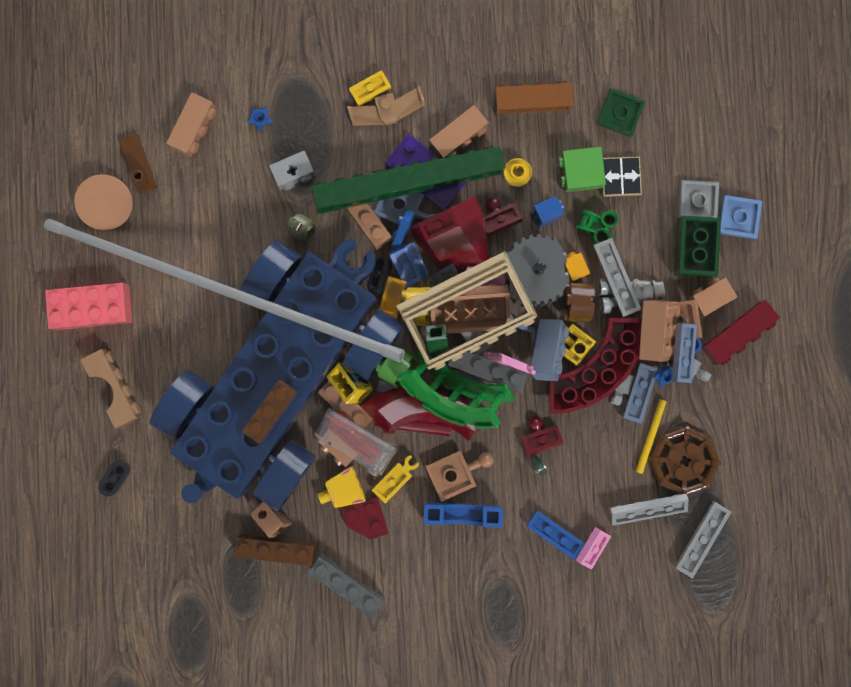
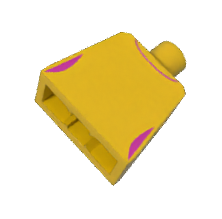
[318,465,366,508]

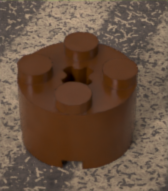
[561,283,595,322]

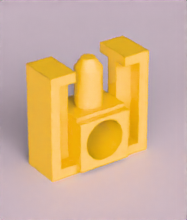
[563,324,596,367]

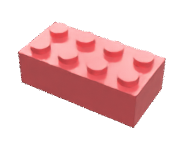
[45,283,132,330]

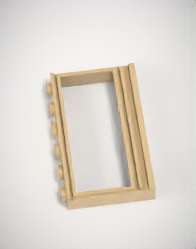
[397,251,537,370]

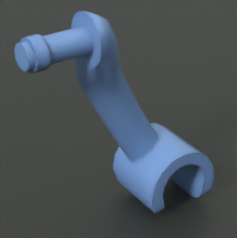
[510,314,538,342]

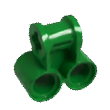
[575,210,618,245]

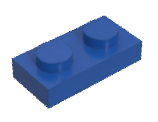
[391,210,415,250]

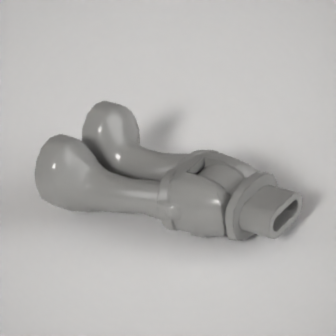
[597,278,665,314]

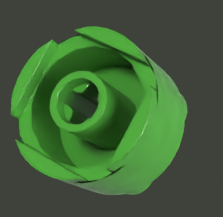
[375,345,419,389]

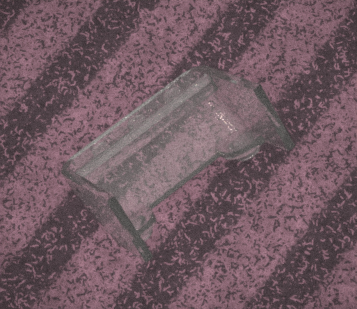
[314,407,398,477]

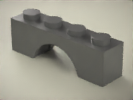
[448,347,528,394]
[308,553,385,618]

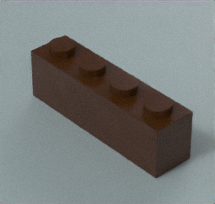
[234,534,316,566]

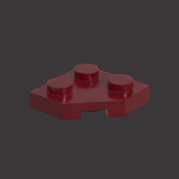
[341,496,389,540]

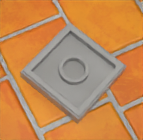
[678,180,719,218]

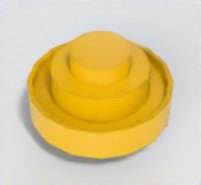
[503,158,532,187]

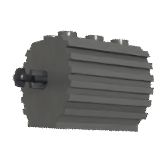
[506,234,569,309]

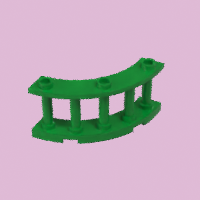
[397,350,515,429]

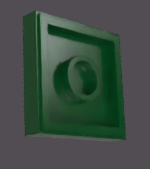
[596,88,646,138]

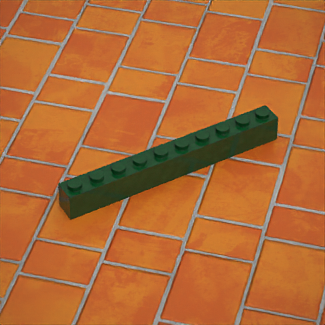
[312,146,506,214]

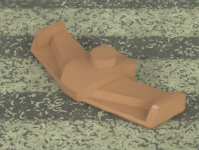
[347,86,425,126]

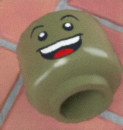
[287,214,316,242]

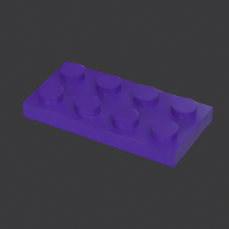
[385,134,467,211]

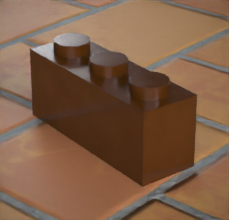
[242,380,299,444]

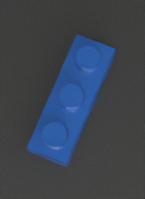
[526,510,585,560]

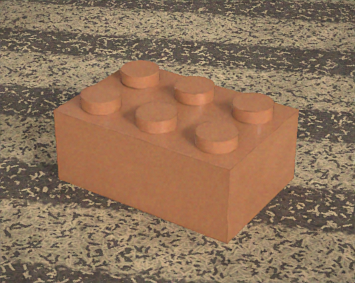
[639,300,680,362]

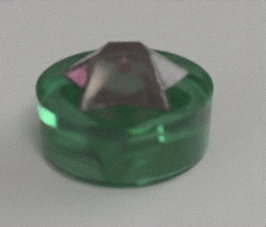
[531,456,547,476]

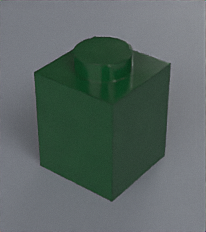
[426,324,449,357]

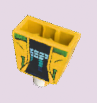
[326,363,373,404]

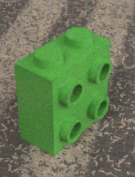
[558,147,606,193]

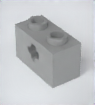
[269,150,315,191]

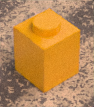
[564,251,590,283]

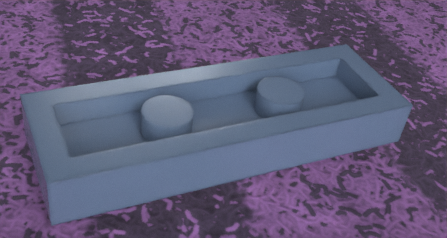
[672,323,697,383]
[622,363,658,424]

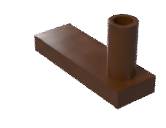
[119,133,158,194]

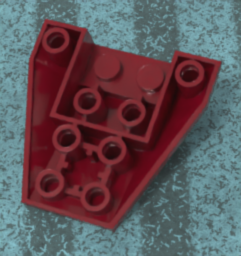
[409,196,490,273]

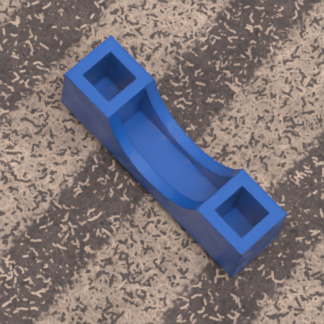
[424,502,503,528]

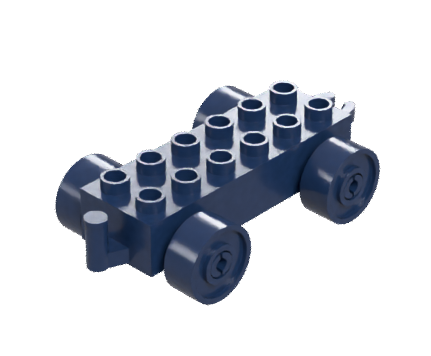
[149,238,404,512]

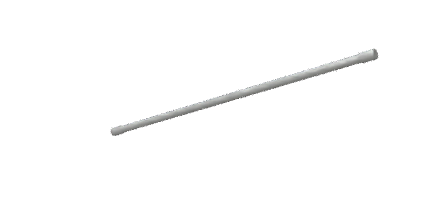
[44,219,405,362]

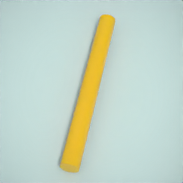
[635,399,667,474]

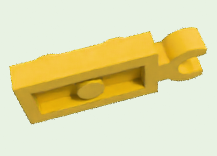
[372,455,419,504]

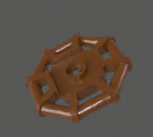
[649,425,721,495]

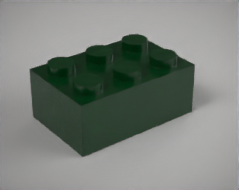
[674,215,721,278]

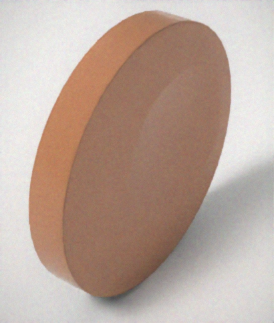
[74,174,133,231]

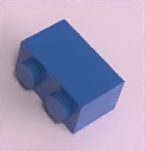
[530,196,564,229]

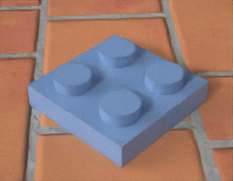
[720,195,762,239]

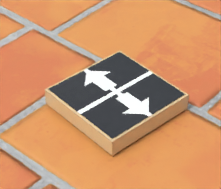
[602,157,642,197]

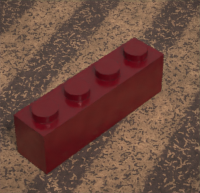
[701,300,780,366]

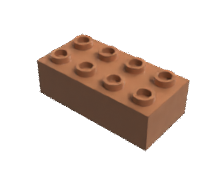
[431,284,511,334]

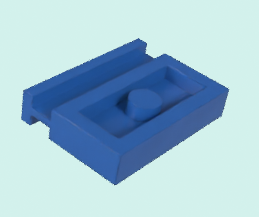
[388,241,429,288]

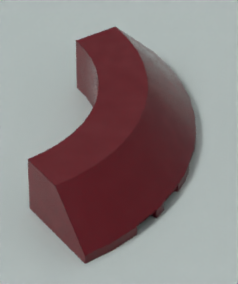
[547,318,642,414]
[361,387,484,441]

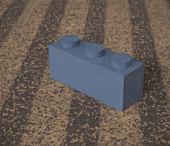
[531,319,569,381]

